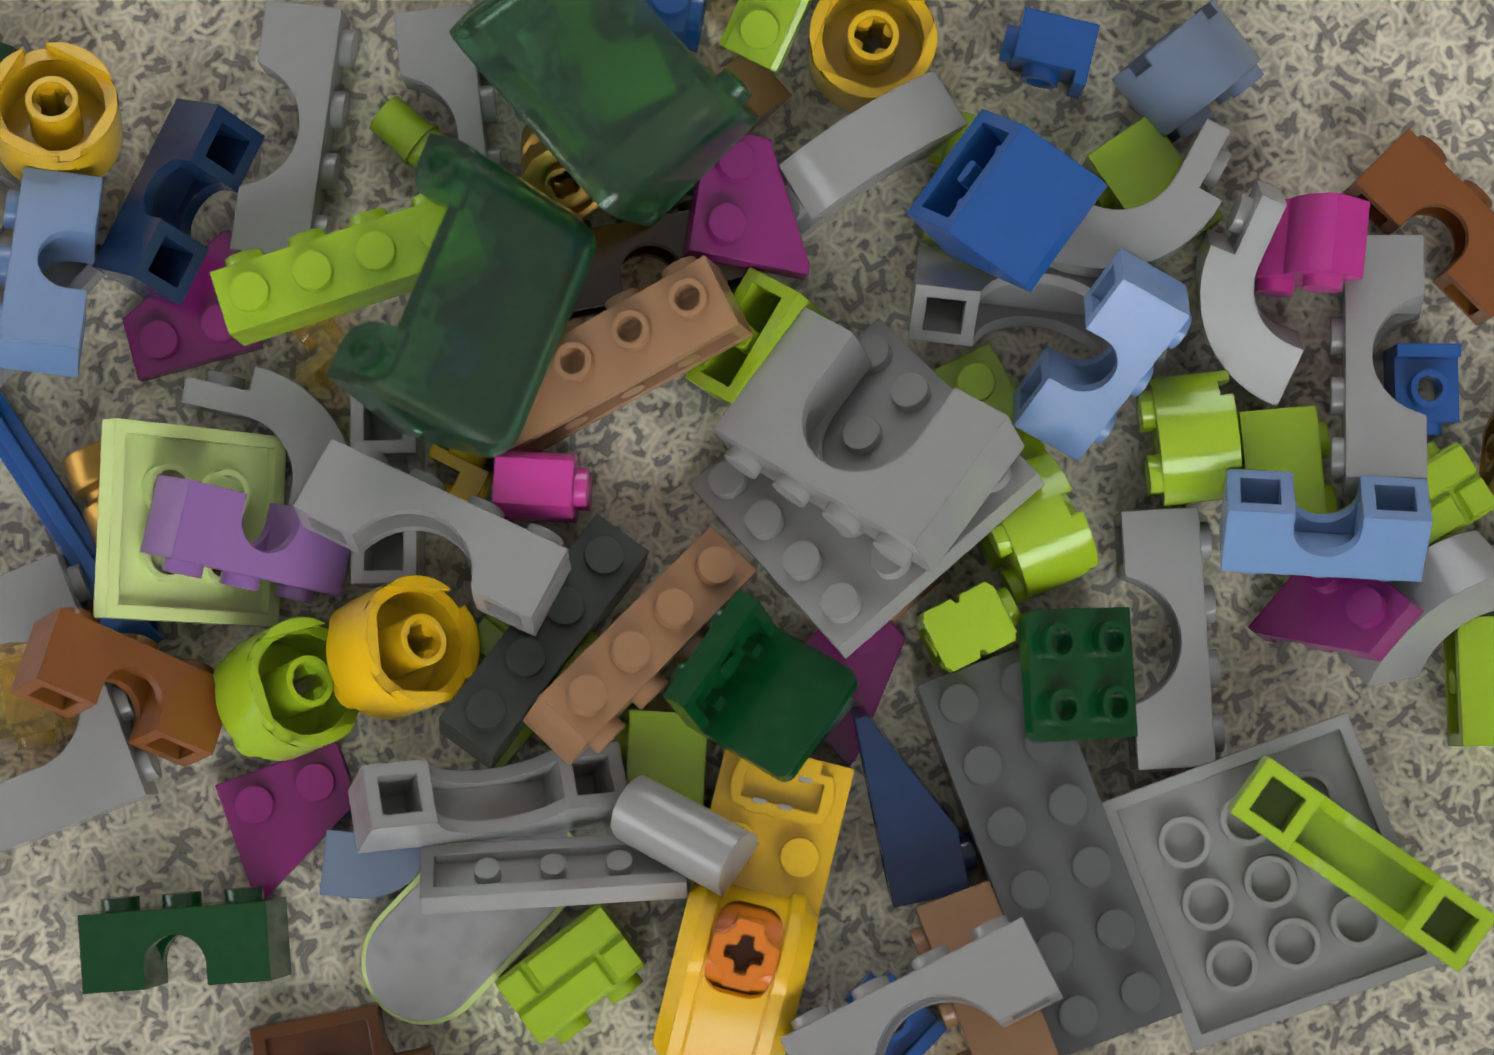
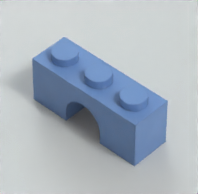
[0,166,103,378]
[1013,248,1192,461]
[1219,469,1433,582]

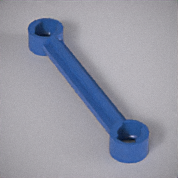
[0,388,166,644]

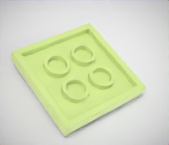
[93,418,286,627]

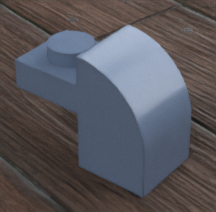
[319,827,421,899]

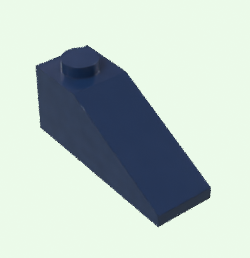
[851,706,977,908]

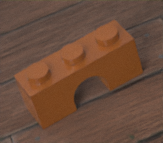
[1343,129,1494,326]
[10,607,223,767]

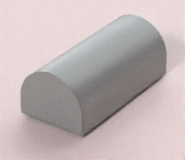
[611,775,759,897]

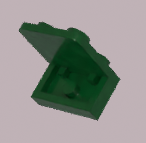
[663,589,858,782]
[1018,607,1138,743]

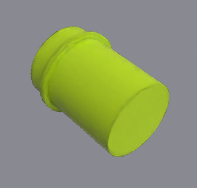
[369,96,446,171]

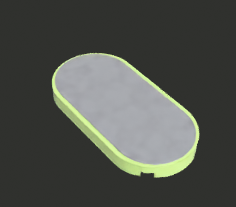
[361,831,574,1025]

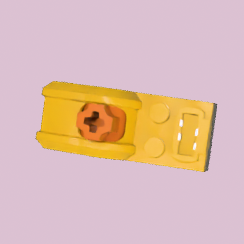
[652,749,855,1055]

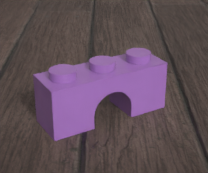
[140,475,351,604]

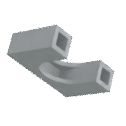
[713,307,1025,573]
[0,553,162,852]

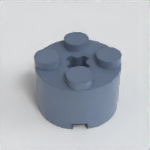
[1111,0,1264,143]

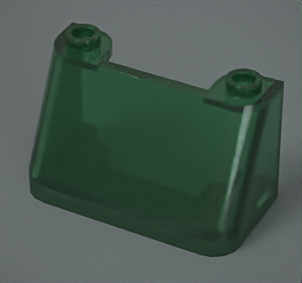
[449,0,761,227]
[326,133,596,458]

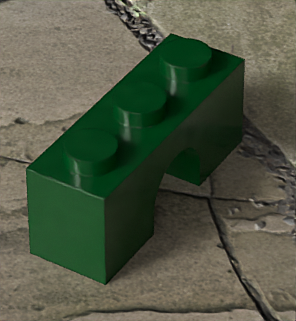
[77,886,292,994]

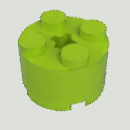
[1135,370,1242,507]
[978,453,1099,605]
[213,617,359,761]

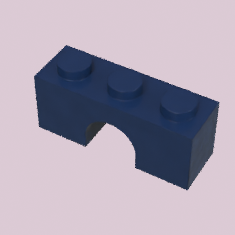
[92,98,265,305]

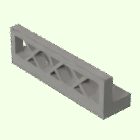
[420,834,688,915]

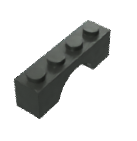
[439,514,649,769]

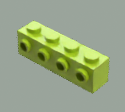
[210,188,489,346]

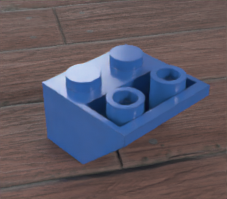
[907,109,1107,292]

